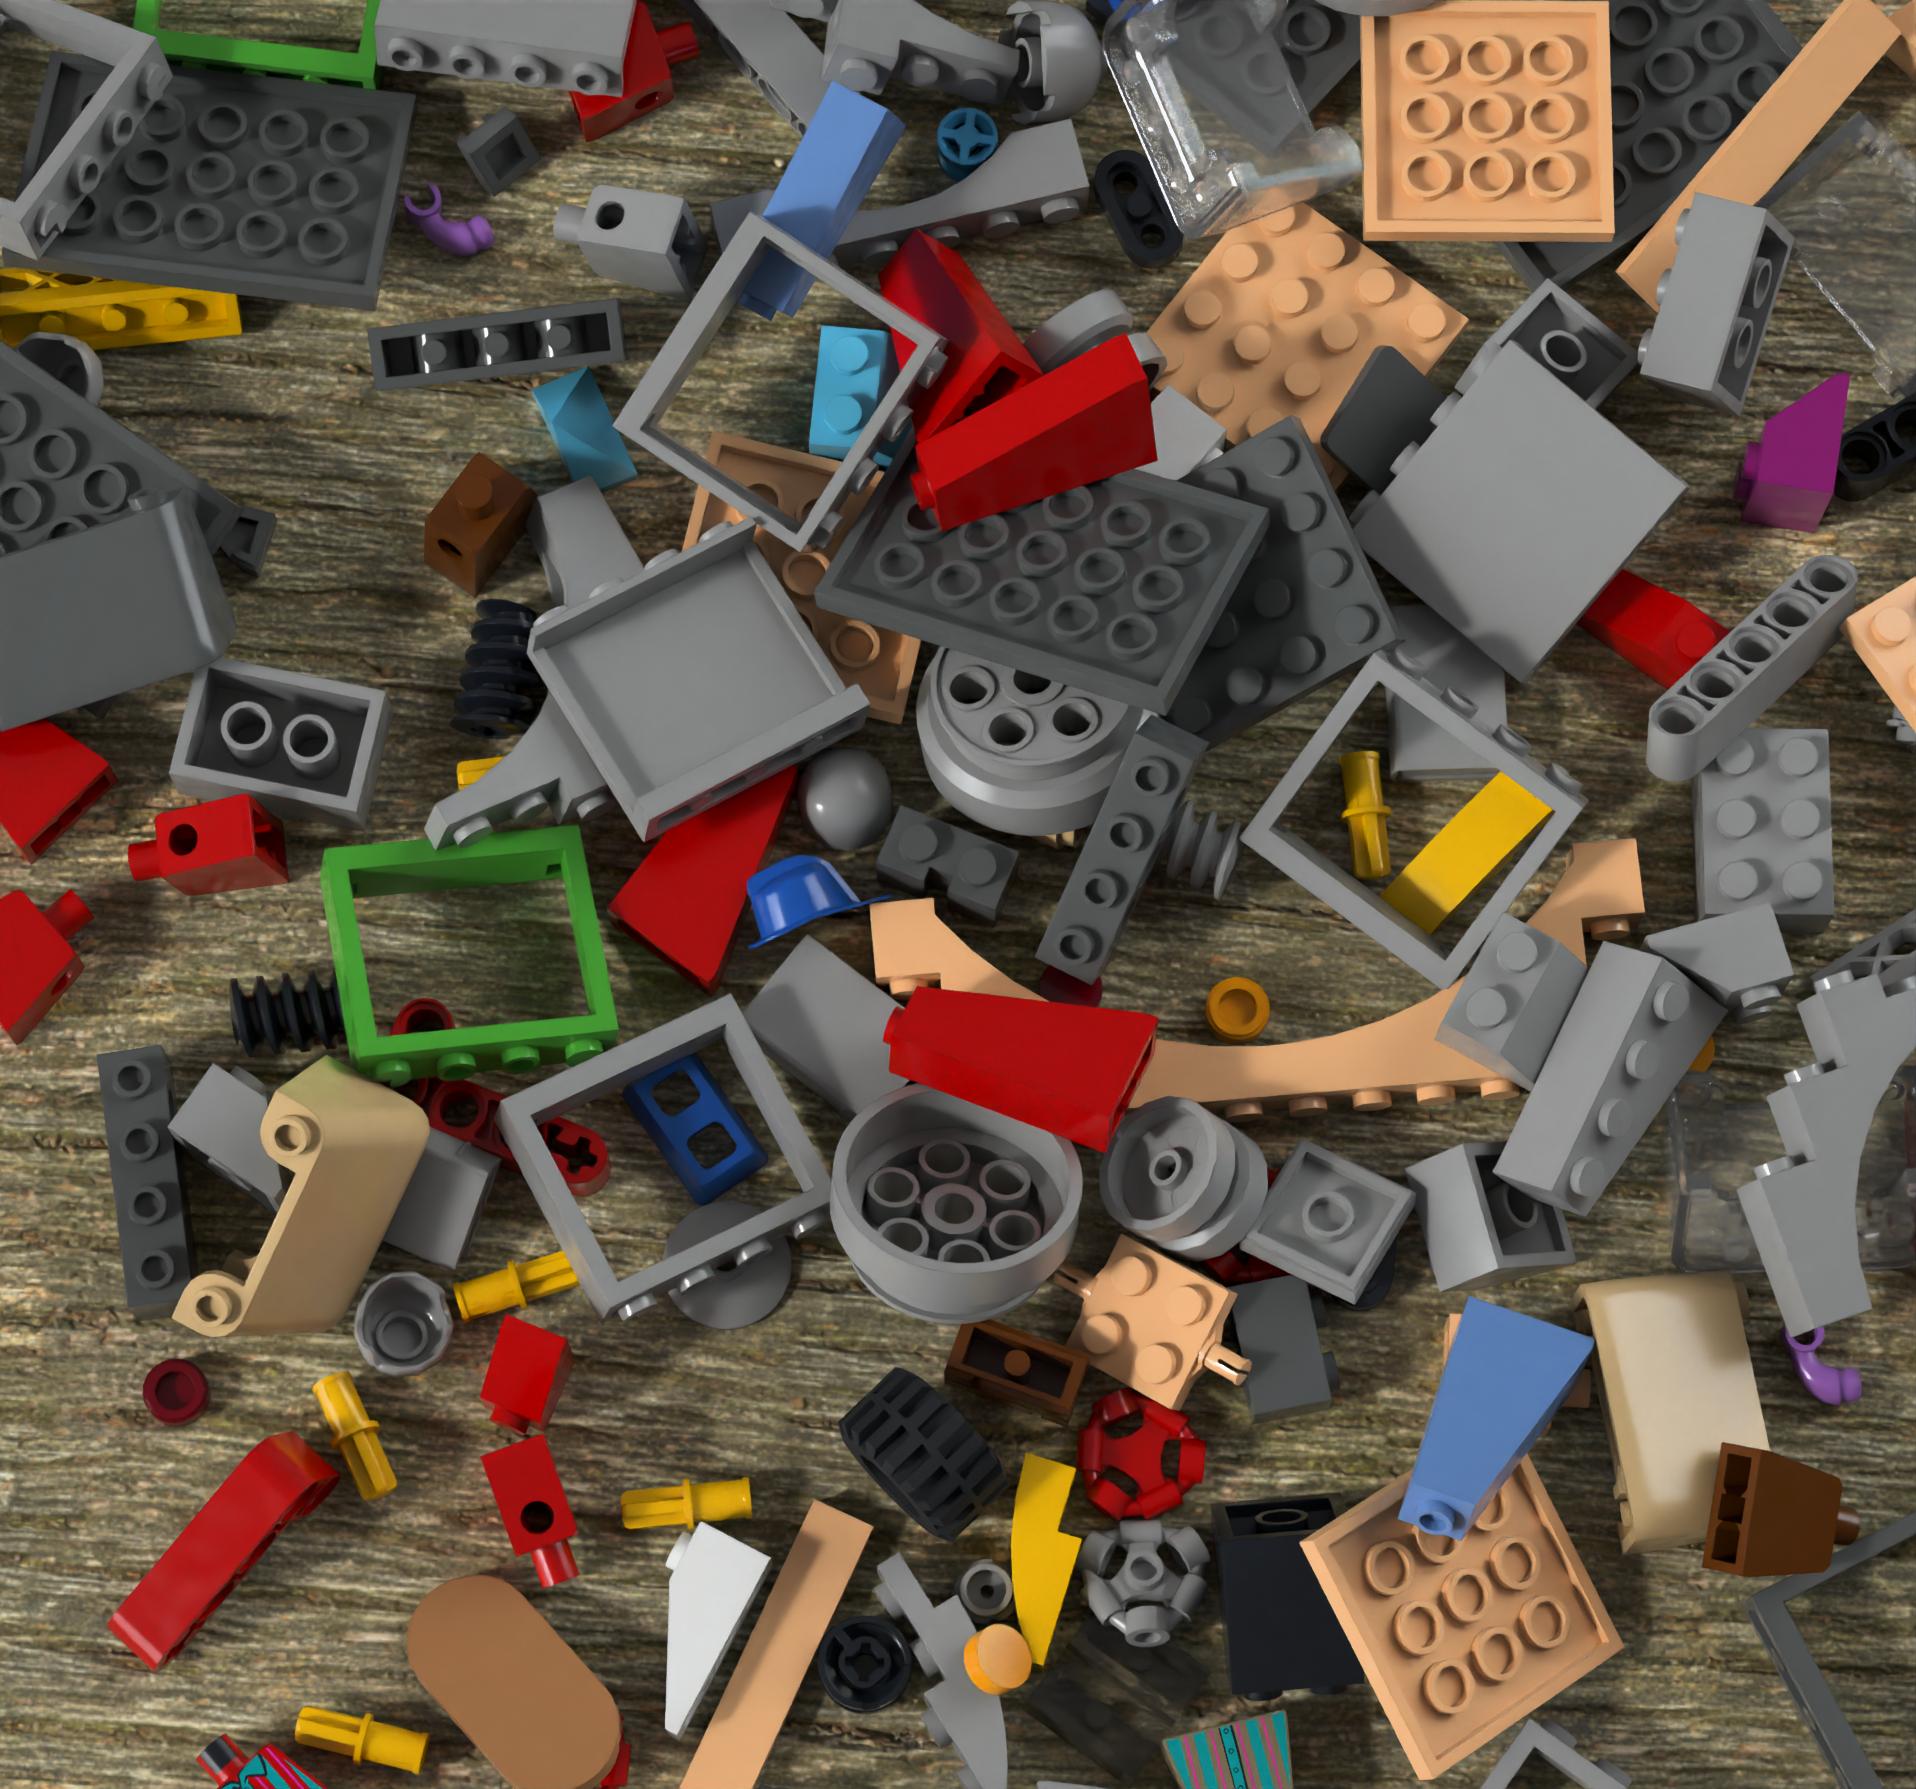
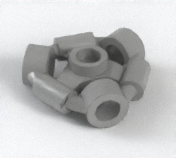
[1075,1519,1211,1647]

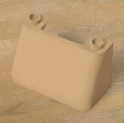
[171,1055,430,1337]
[1570,1270,1770,1556]

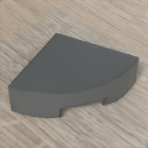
[220,504,277,578]

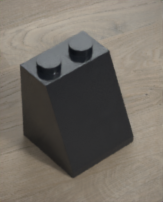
[1210,1493,1365,1701]

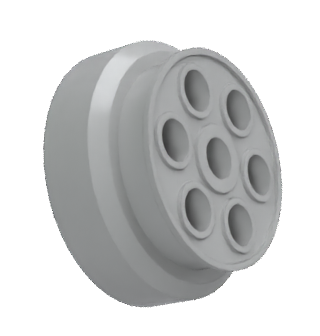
[916,646,1161,836]
[830,1083,1083,1324]

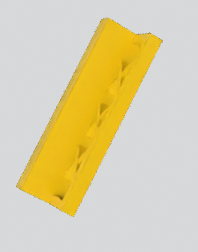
[0,267,243,350]

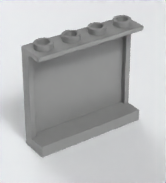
[374,0,637,97]
[1349,340,1691,683]
[526,516,871,843]

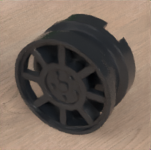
[818,1616,911,1714]

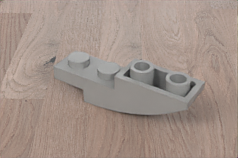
[873,1552,1008,1789]

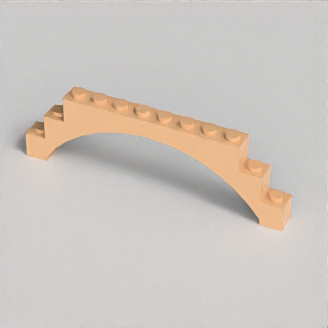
[869,838,1645,1126]

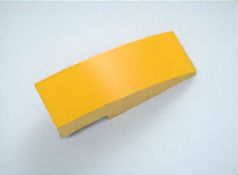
[1379,771,1556,935]
[1011,1453,1082,1673]

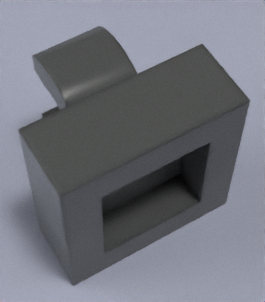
[457,107,541,197]

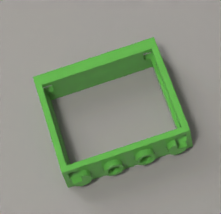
[132,0,385,90]
[320,824,619,1088]

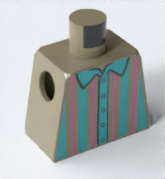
[1160,1709,1294,1789]

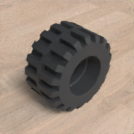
[838,1367,1010,1542]

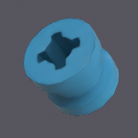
[937,108,998,182]

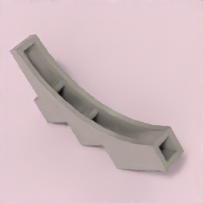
[769,0,1020,106]
[424,475,644,851]
[1736,970,1916,1338]

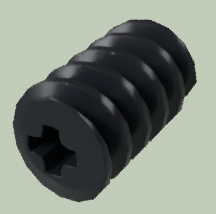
[450,599,542,739]
[229,968,346,1057]

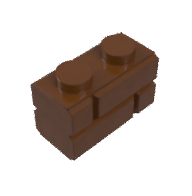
[944,1319,1090,1427]

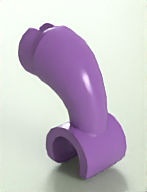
[404,183,495,257]
[1779,1323,1862,1406]

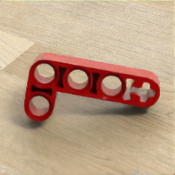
[380,998,611,1197]
[107,1431,341,1672]

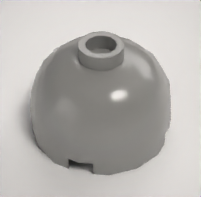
[998,0,1108,125]

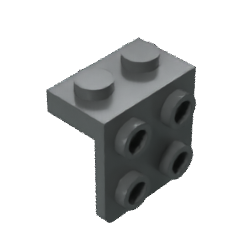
[1320,345,1447,495]

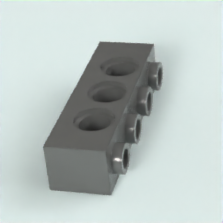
[367,298,628,392]
[1035,715,1209,985]
[97,1045,199,1321]

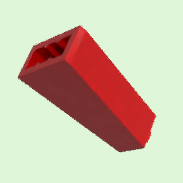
[878,228,1044,443]
[910,333,1158,531]
[606,764,799,997]
[883,986,1159,1153]

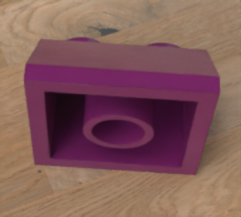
[1732,373,1850,533]

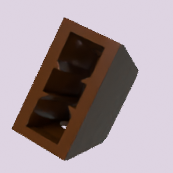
[424,452,538,598]
[1702,1442,1860,1577]

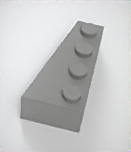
[1493,941,1728,1217]

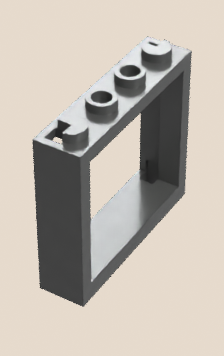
[1741,1511,1916,1789]

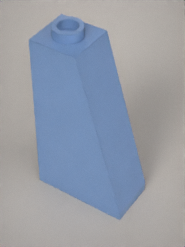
[738,80,906,321]
[1397,1296,1595,1541]

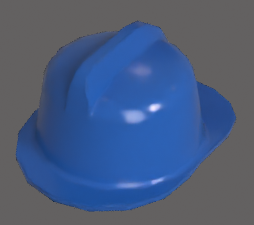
[746,855,893,949]

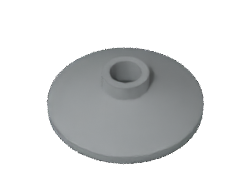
[663,1201,792,1330]

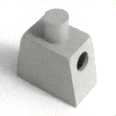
[553,184,709,302]

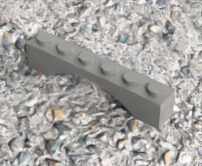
[709,119,1090,280]

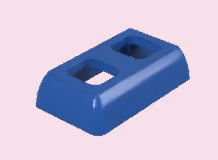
[622,1052,768,1206]

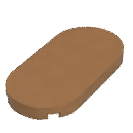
[406,1575,622,1789]

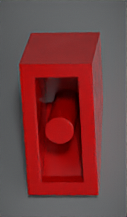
[480,1314,575,1435]

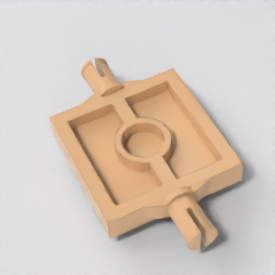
[1053,1233,1252,1411]

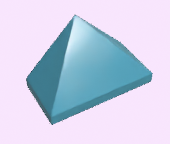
[532,366,638,493]

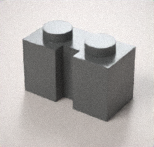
[876,805,1019,928]
[1228,1275,1340,1425]

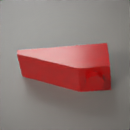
[1576,569,1730,690]

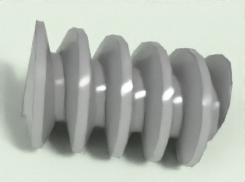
[1152,799,1246,900]

